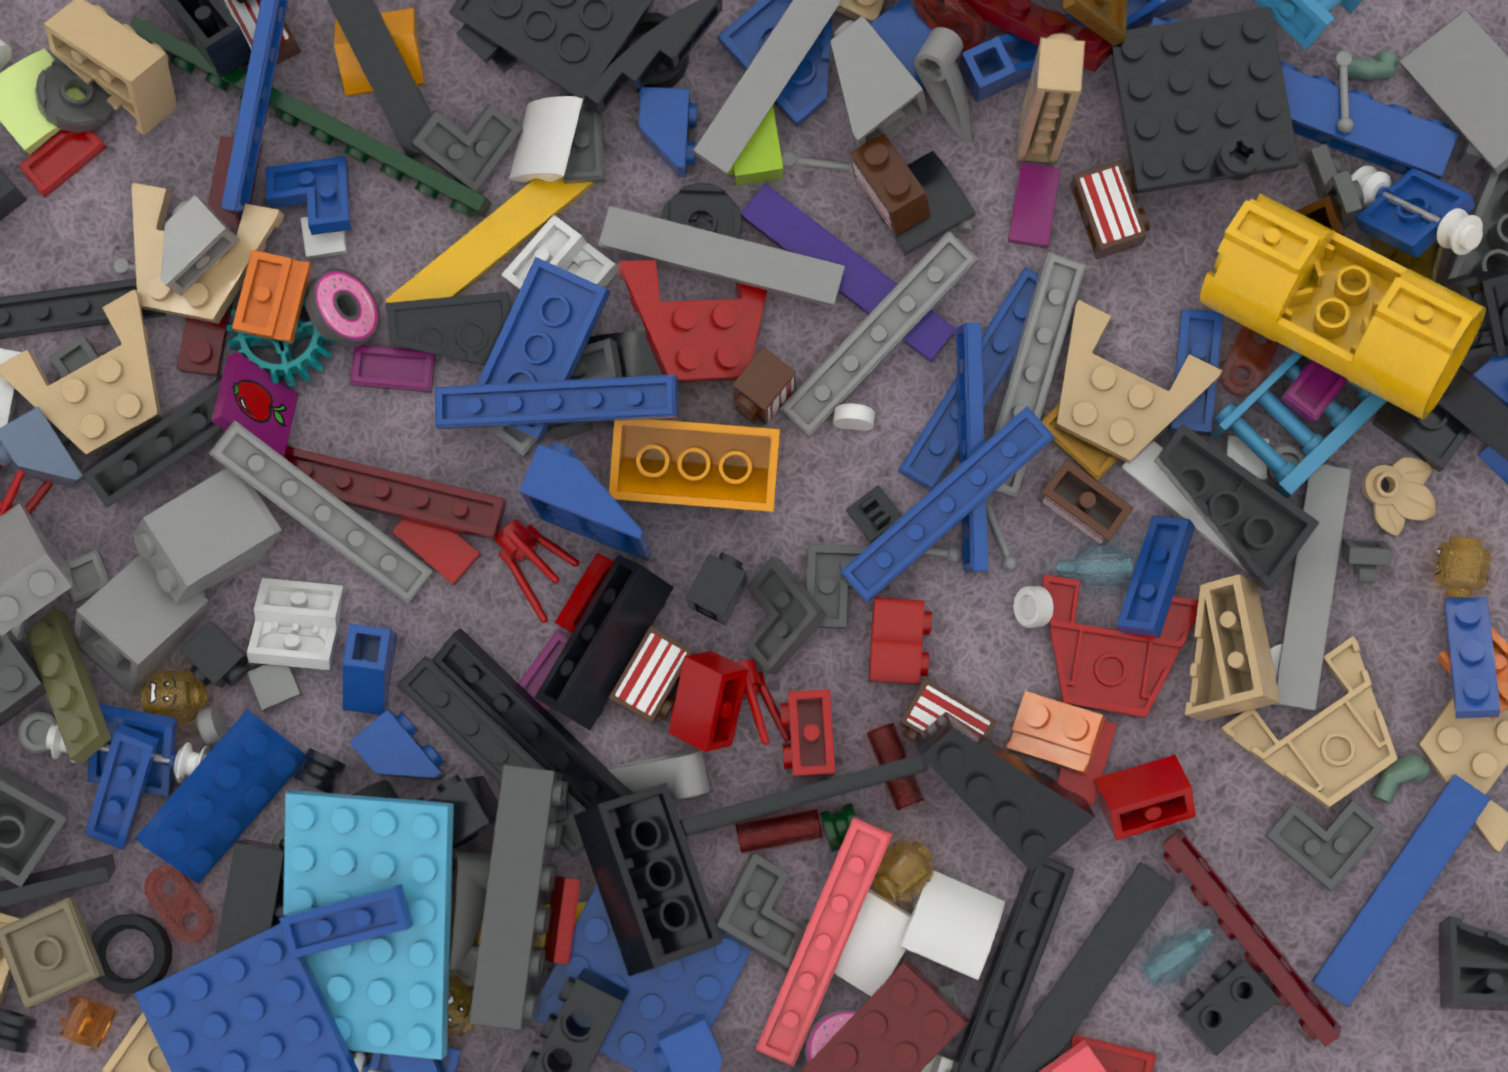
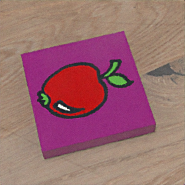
[211,352,299,457]

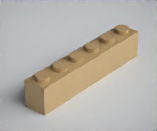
[1016,34,1085,164]

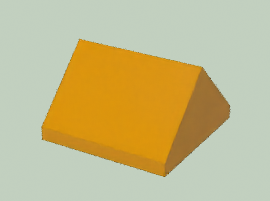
[334,8,425,97]

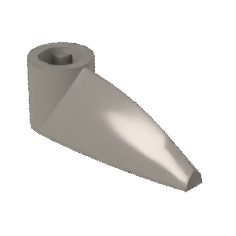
[913,27,973,141]
[607,749,711,799]
[449,850,491,971]

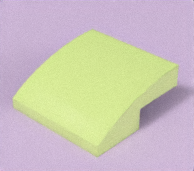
[0,48,86,155]

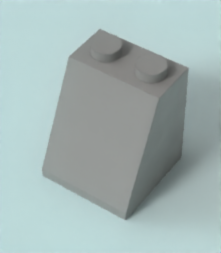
[830,15,928,148]
[133,467,282,603]
[0,503,72,637]
[74,555,209,697]

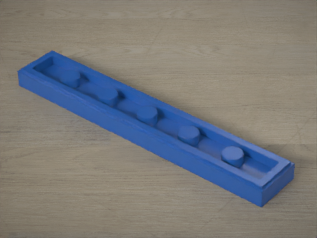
[221,0,289,216]
[898,266,1038,491]
[956,323,988,572]
[435,375,679,429]
[840,406,1055,603]
[1311,774,1491,1007]

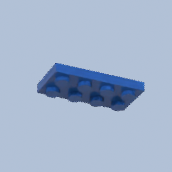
[476,257,611,440]
[135,709,306,884]

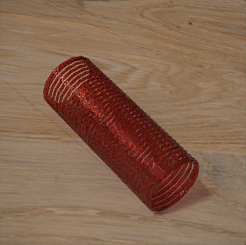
[866,723,924,811]
[736,808,823,854]

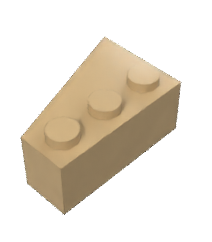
[44,0,177,136]
[1185,574,1281,721]

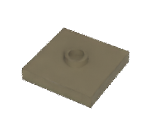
[0,897,105,1009]

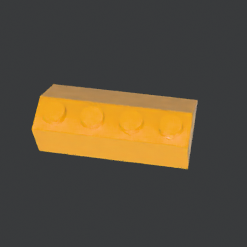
[609,419,781,512]

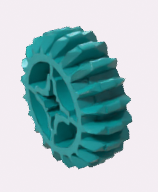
[227,286,337,388]

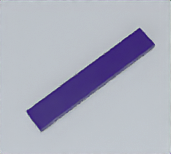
[740,184,956,363]

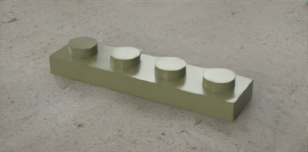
[26,608,111,764]

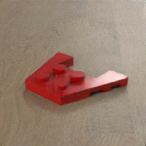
[616,260,767,383]
[1042,574,1198,718]

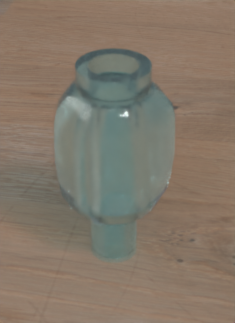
[1057,546,1133,587]
[1141,926,1215,987]

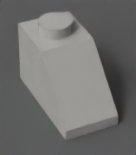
[161,195,240,296]

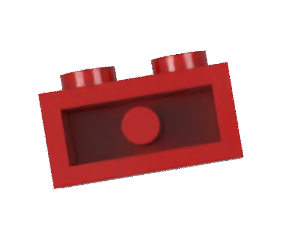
[668,651,749,752]
[780,689,835,778]
[1096,754,1196,841]

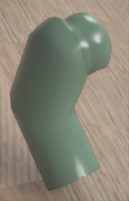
[1338,51,1398,80]
[1372,754,1430,804]

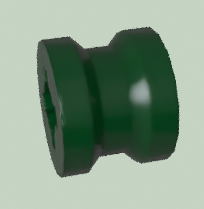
[819,803,856,852]

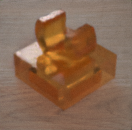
[59,996,118,1049]

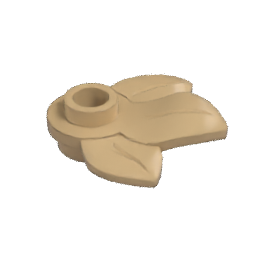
[1362,457,1436,536]

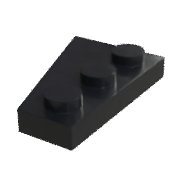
[386,292,510,366]

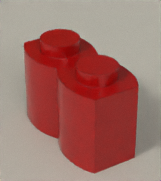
[868,597,932,685]

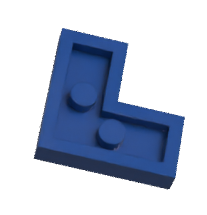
[266,156,352,235]

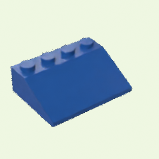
[519,442,651,561]

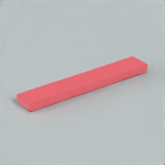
[755,816,893,1067]

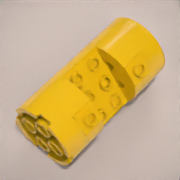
[1200,193,1486,420]

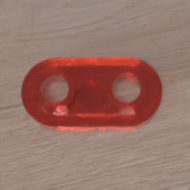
[915,0,986,54]
[1220,326,1279,397]
[144,866,213,942]

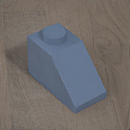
[0,407,83,487]

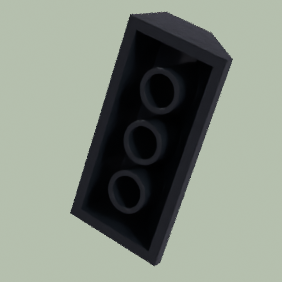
[573,783,722,976]

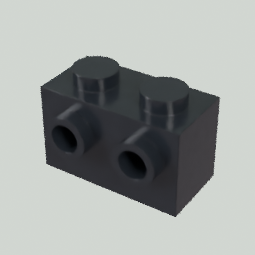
[1176,959,1279,1056]

